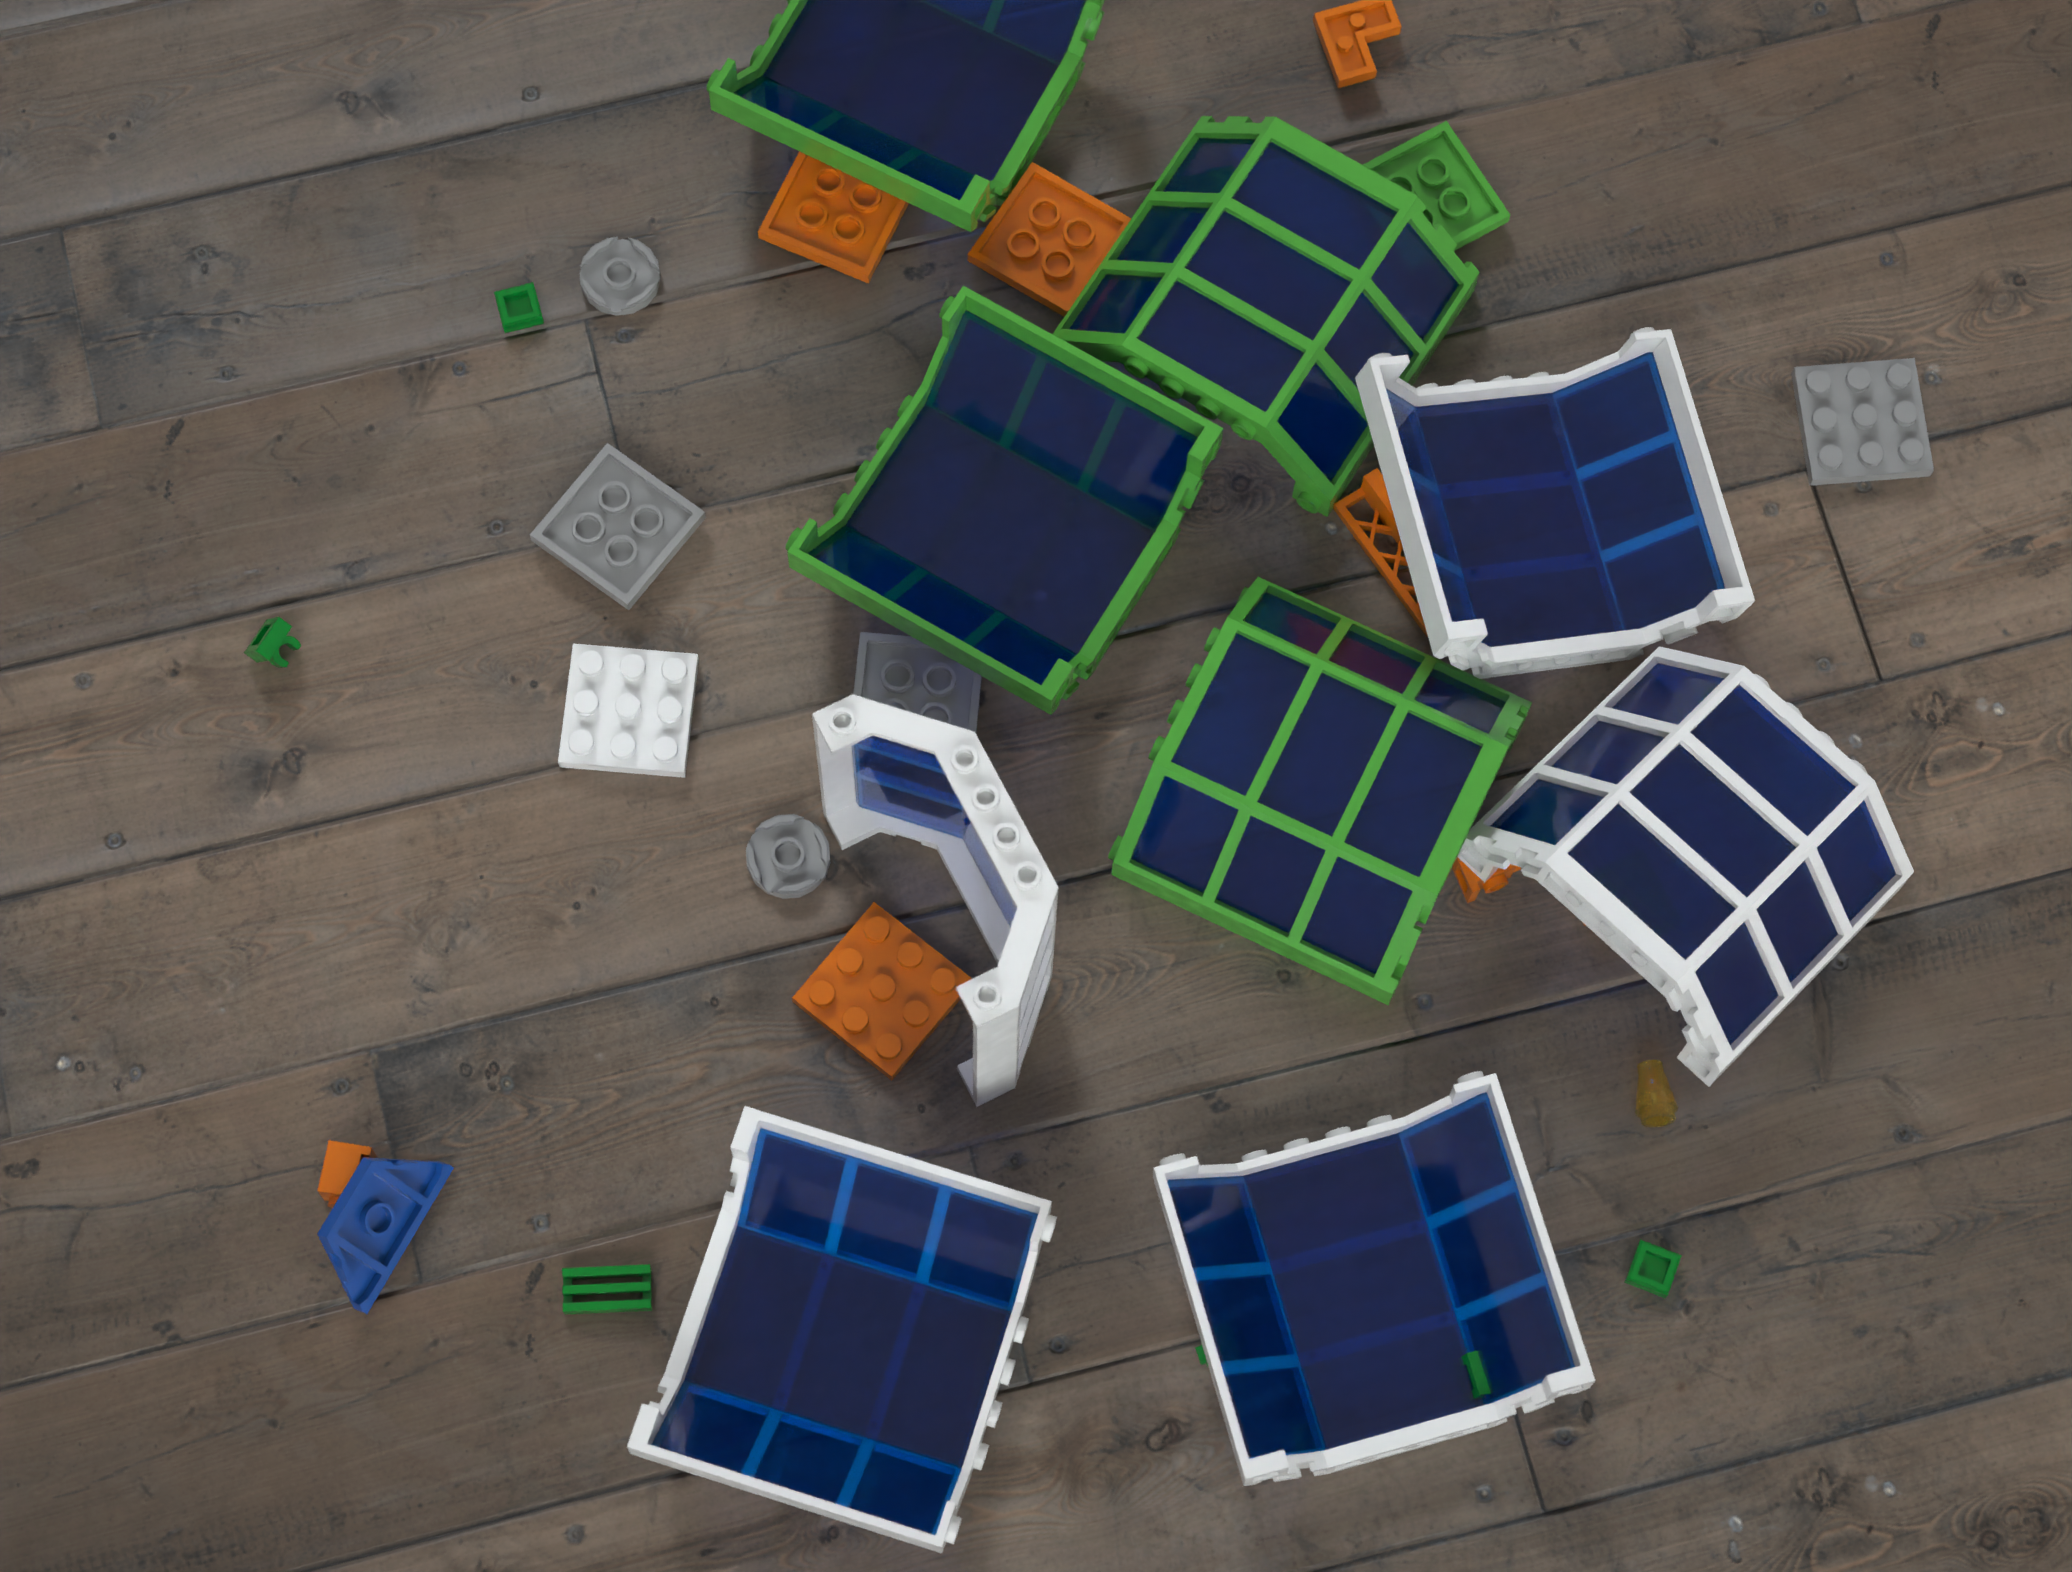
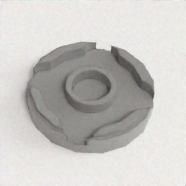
[579,237,661,316]
[746,814,831,899]

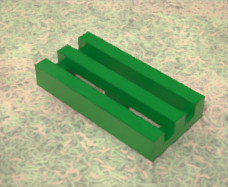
[562,1264,652,1315]

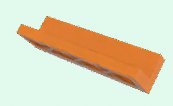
[1333,468,1473,637]

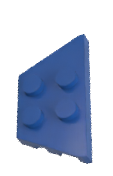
[317,1157,454,1314]

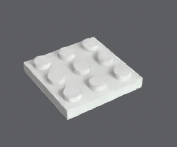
[558,644,699,778]

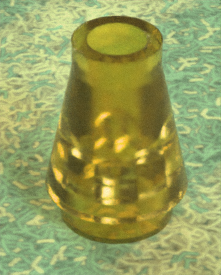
[1635,1060,1678,1127]

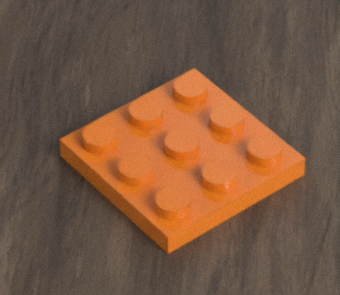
[758,151,919,284]
[968,162,1131,317]
[792,902,972,1081]

